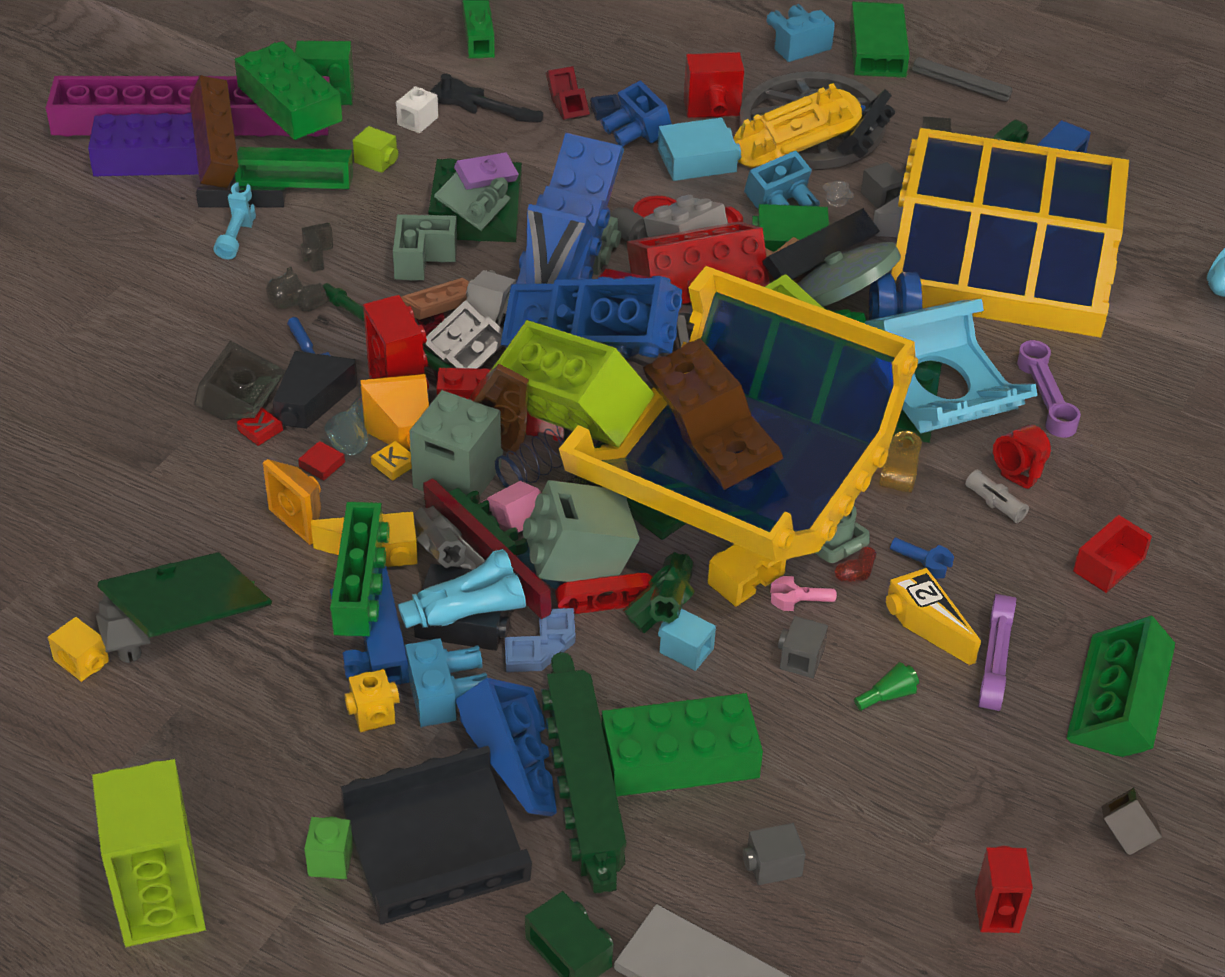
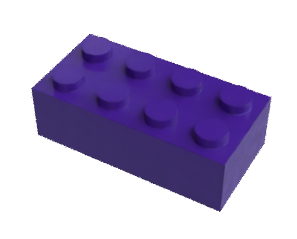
[88,113,199,176]

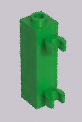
[461,0,495,59]

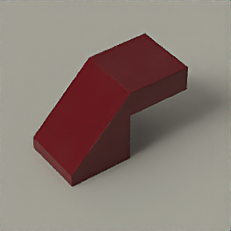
[546,66,590,120]

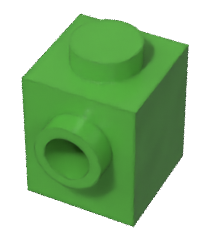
[304,817,353,879]

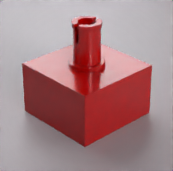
[684,52,744,118]

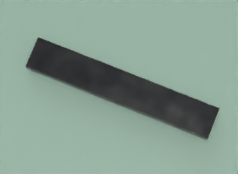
[762,208,880,280]

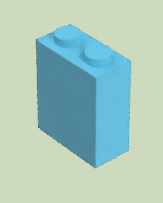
[658,117,741,181]

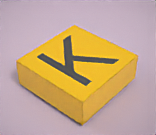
[371,441,412,481]

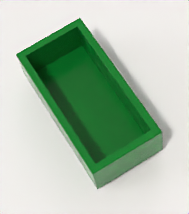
[234,41,343,140]
[601,693,763,797]

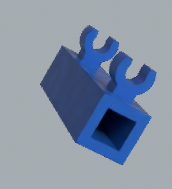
[330,566,409,685]

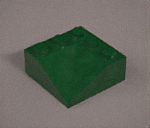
[428,158,522,243]

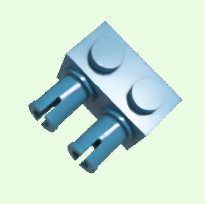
[766,4,835,62]
[744,150,820,209]
[405,638,487,727]

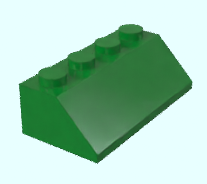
[1067,615,1176,757]

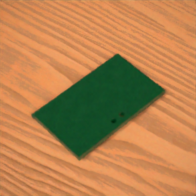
[97,552,272,638]

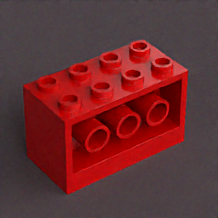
[626,222,769,304]

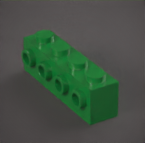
[330,502,390,636]

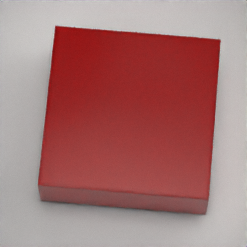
[298,441,345,481]

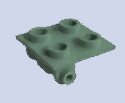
[434,172,510,231]

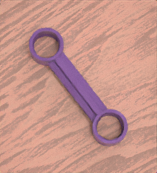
[1017,340,1081,438]
[978,593,1016,711]

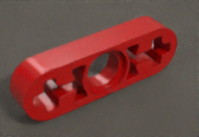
[555,573,652,614]

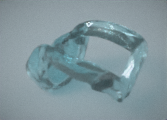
[324,395,368,455]

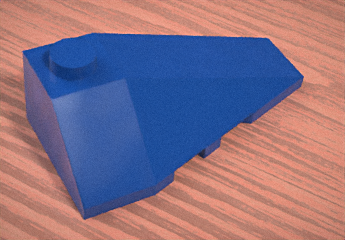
[456,678,557,817]

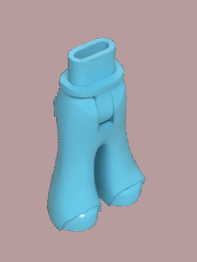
[398,549,526,628]

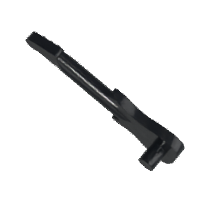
[430,73,544,122]

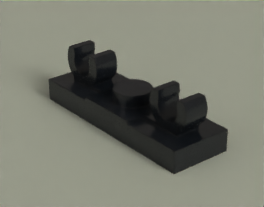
[836,89,896,158]

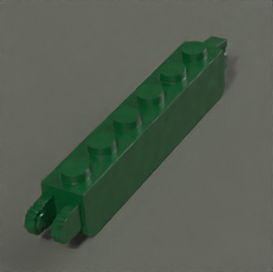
[541,651,626,893]

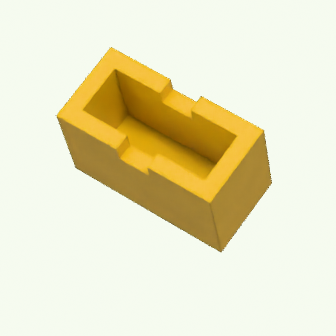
[707,544,786,607]

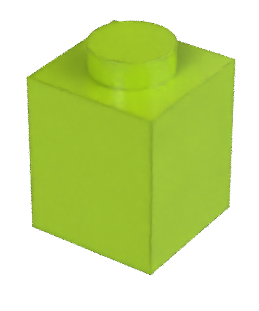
[353,126,398,173]

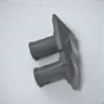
[96,594,150,663]

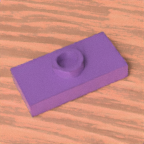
[454,152,519,190]

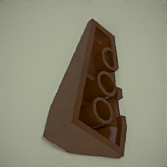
[469,364,529,455]

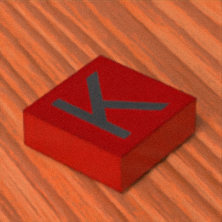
[236,407,283,446]

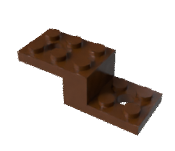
[643,338,784,490]

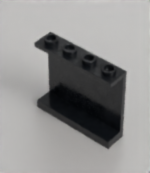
[341,746,532,925]

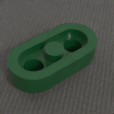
[991,119,1029,155]

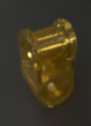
[879,431,922,493]

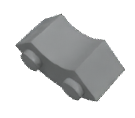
[466,270,516,326]

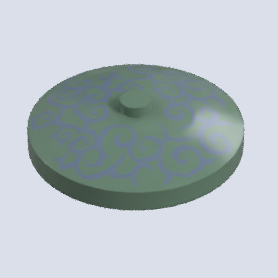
[797,242,901,307]

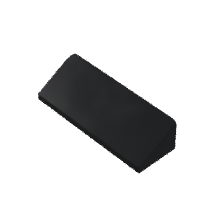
[196,186,286,207]

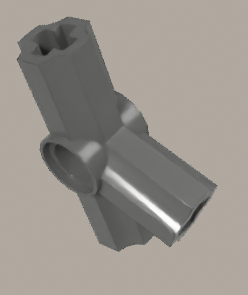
[414,506,486,570]

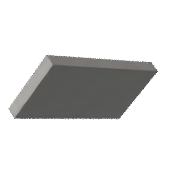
[614,904,790,977]

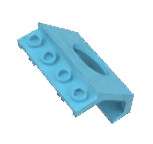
[865,299,1037,433]

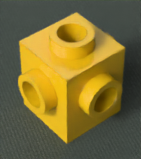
[344,669,400,732]

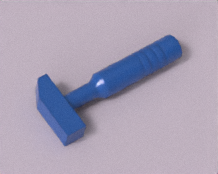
[287,317,330,356]

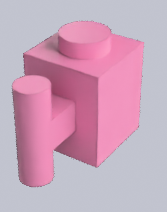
[480,481,541,533]

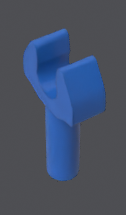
[890,537,954,578]

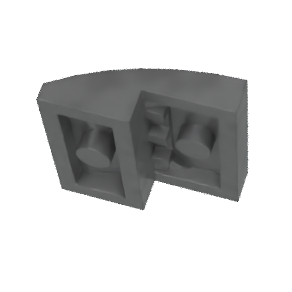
[423,300,503,369]

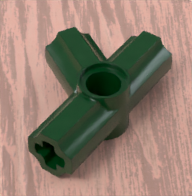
[622,552,695,633]

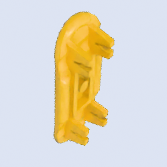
[733,83,862,168]

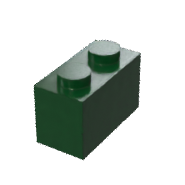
[525,891,614,977]

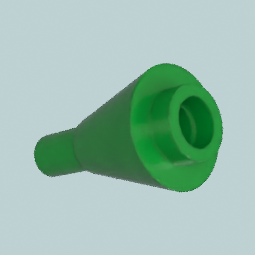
[854,662,919,711]

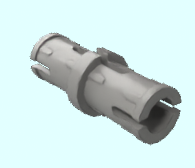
[965,469,1029,523]

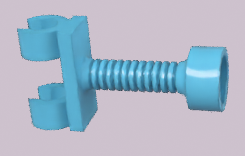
[213,182,256,259]

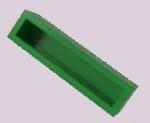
[235,147,353,189]

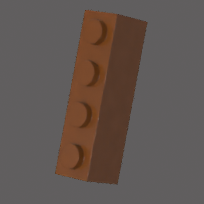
[190,75,239,188]

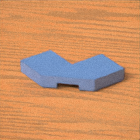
[505,608,575,672]

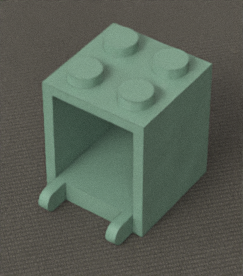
[409,390,503,496]
[523,480,640,582]

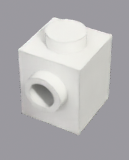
[396,86,438,134]

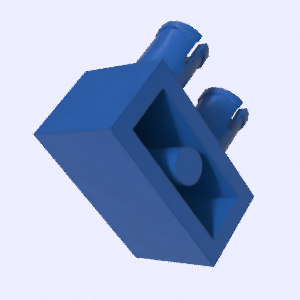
[600,80,672,147]

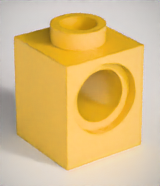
[48,617,109,682]

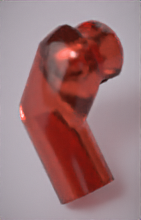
[835,547,877,582]

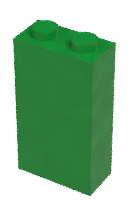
[850,2,910,77]

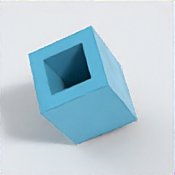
[658,608,716,671]

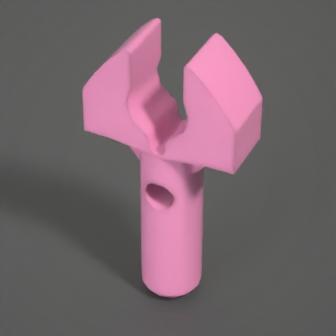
[770,576,837,611]

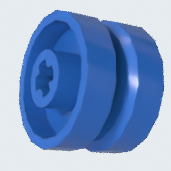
[869,272,922,320]

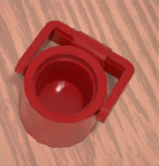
[993,425,1051,489]

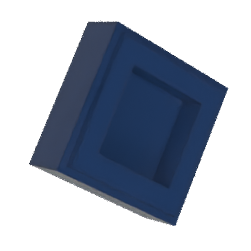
[590,94,621,121]

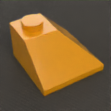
[360,374,429,450]
[262,459,321,545]

